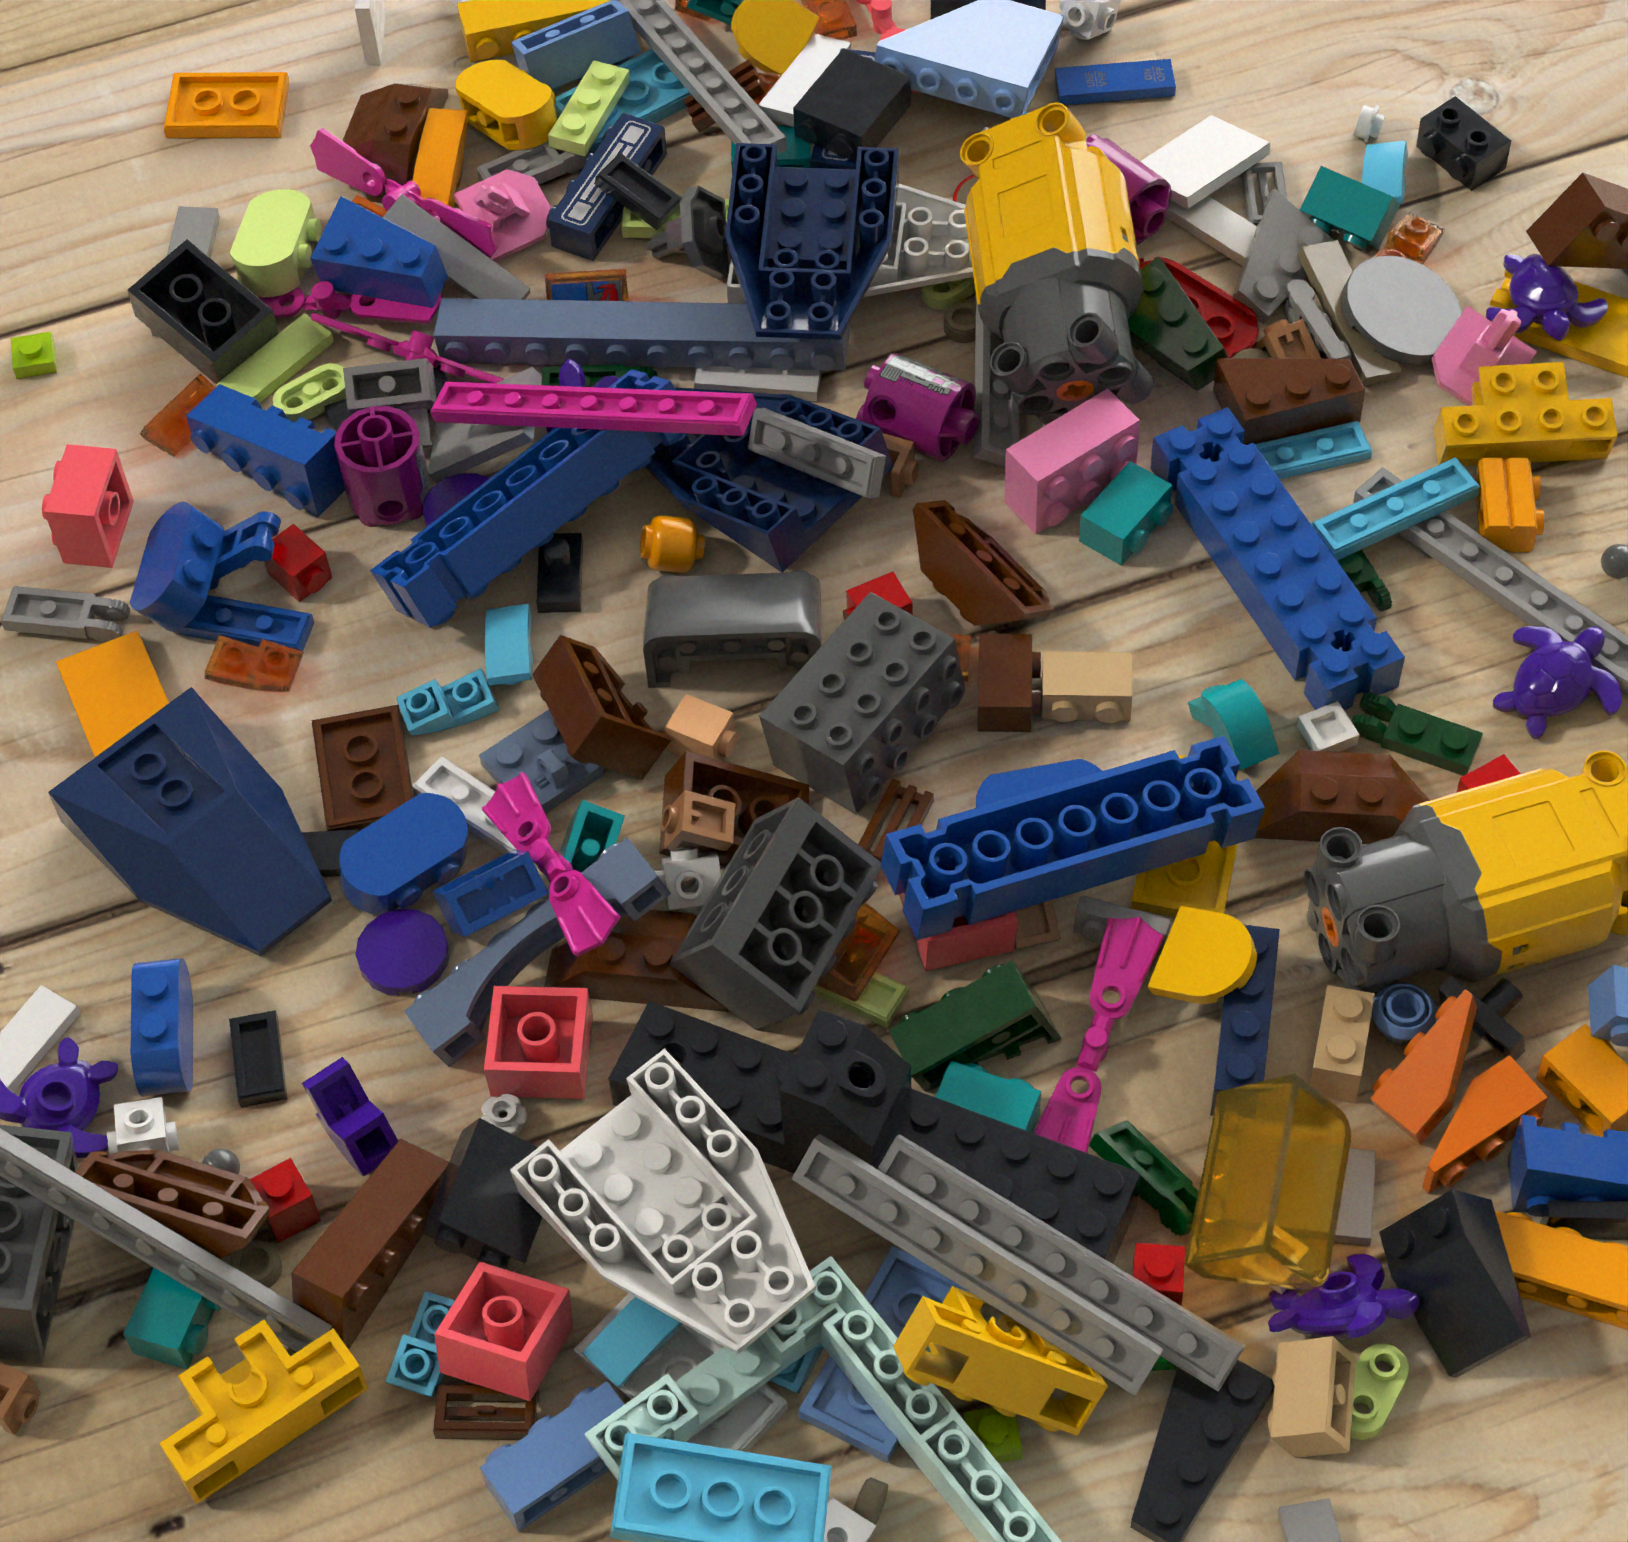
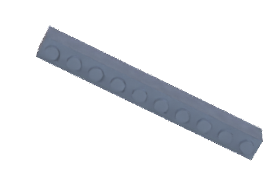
[434,298,850,371]

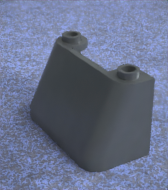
[643,570,822,688]

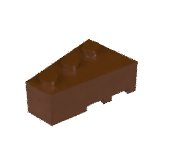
[1213,358,1365,445]
[532,635,672,780]

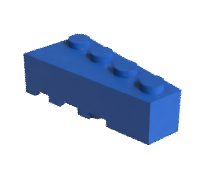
[186,384,345,517]

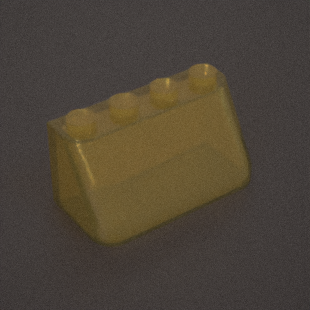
[1185,1073,1351,1290]

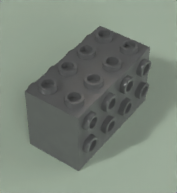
[759,592,965,815]

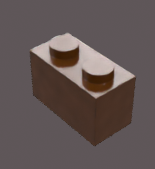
[978,634,1041,732]

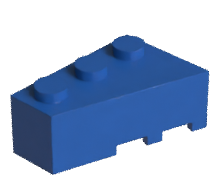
[310,196,448,308]
[1508,1115,1628,1217]

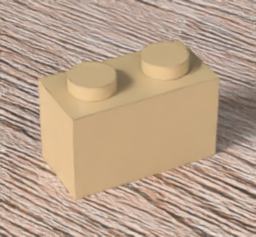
[1042,651,1132,723]
[1308,985,1375,1103]
[1268,1336,1356,1458]

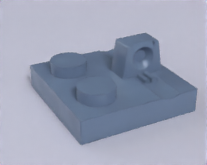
[479,710,605,814]

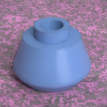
[1372,982,1437,1045]

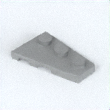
[1232,188,1334,324]

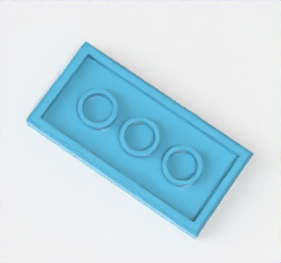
[554,49,691,153]
[609,1433,832,1542]

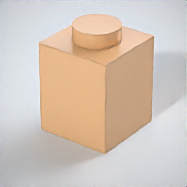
[665,694,738,761]

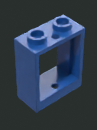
[432,850,549,937]

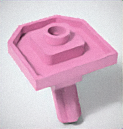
[454,169,551,263]
[1431,306,1537,406]

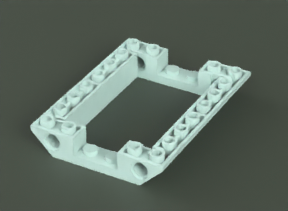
[585,1256,1062,1542]

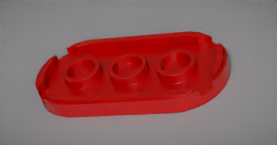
[1139,257,1259,358]

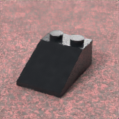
[1379,1189,1531,1378]

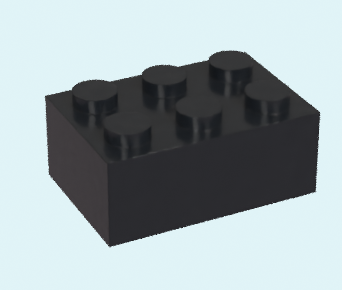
[127,239,278,384]

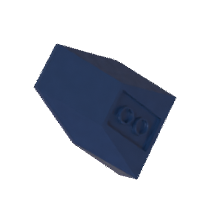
[725,143,899,340]
[645,388,893,573]
[48,687,332,957]

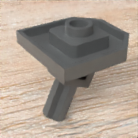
[646,186,729,280]

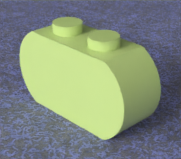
[230,189,322,297]

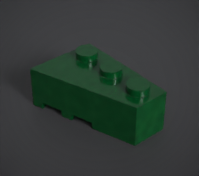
[1128,257,1228,391]
[889,960,1062,1092]

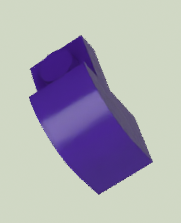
[302,1057,398,1177]

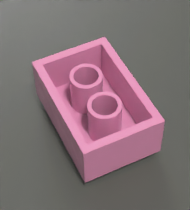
[1005,388,1140,534]

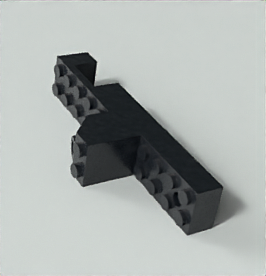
[608,1001,1140,1264]

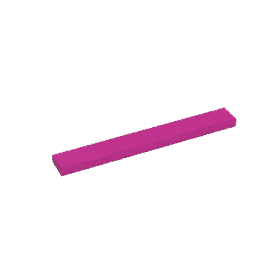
[430,382,757,436]

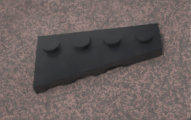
[1130,1360,1275,1542]

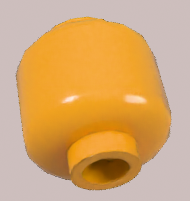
[640,515,705,573]

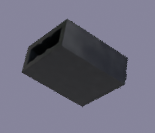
[793,48,911,162]
[421,1118,543,1271]

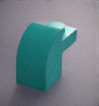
[1188,679,1279,771]

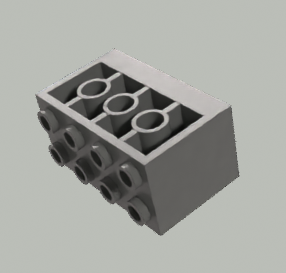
[669,797,881,1030]
[0,1125,78,1363]

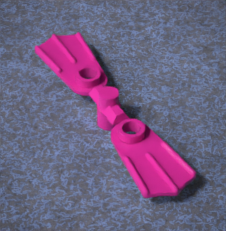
[310,128,498,258]
[258,281,442,324]
[311,312,504,383]
[482,772,621,957]
[1034,916,1164,1153]

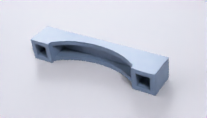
[404,837,671,1067]

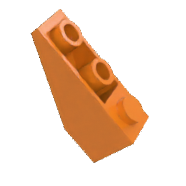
[1370,989,1478,1145]
[1422,1055,1548,1194]

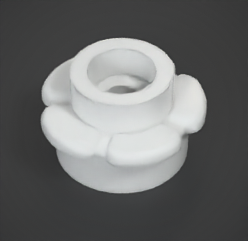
[1353,105,1385,143]
[481,1094,527,1136]

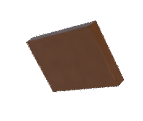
[311,704,414,831]

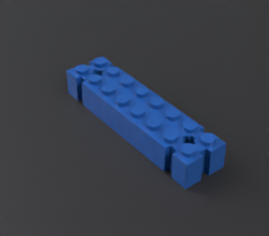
[370,369,684,628]
[1150,407,1405,710]
[880,736,1265,941]

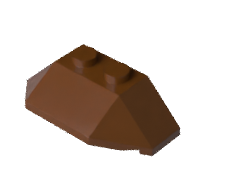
[342,83,449,203]
[913,500,1053,626]
[1255,750,1430,844]
[544,910,728,1012]
[75,1150,269,1259]

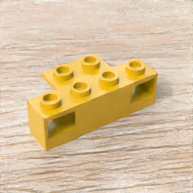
[1434,362,1617,466]
[893,1286,1108,1436]
[159,1319,369,1504]

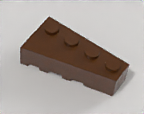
[1526,172,1628,269]
[291,1139,449,1350]

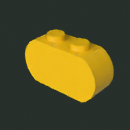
[455,60,557,150]

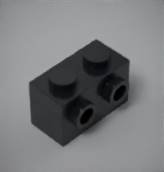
[1416,96,1512,191]

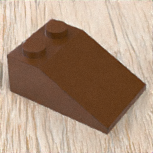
[659,751,810,865]

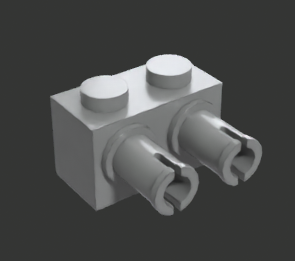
[343,358,437,449]

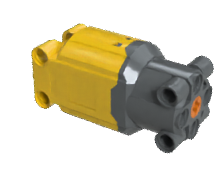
[960,102,1154,425]
[1304,750,1628,997]

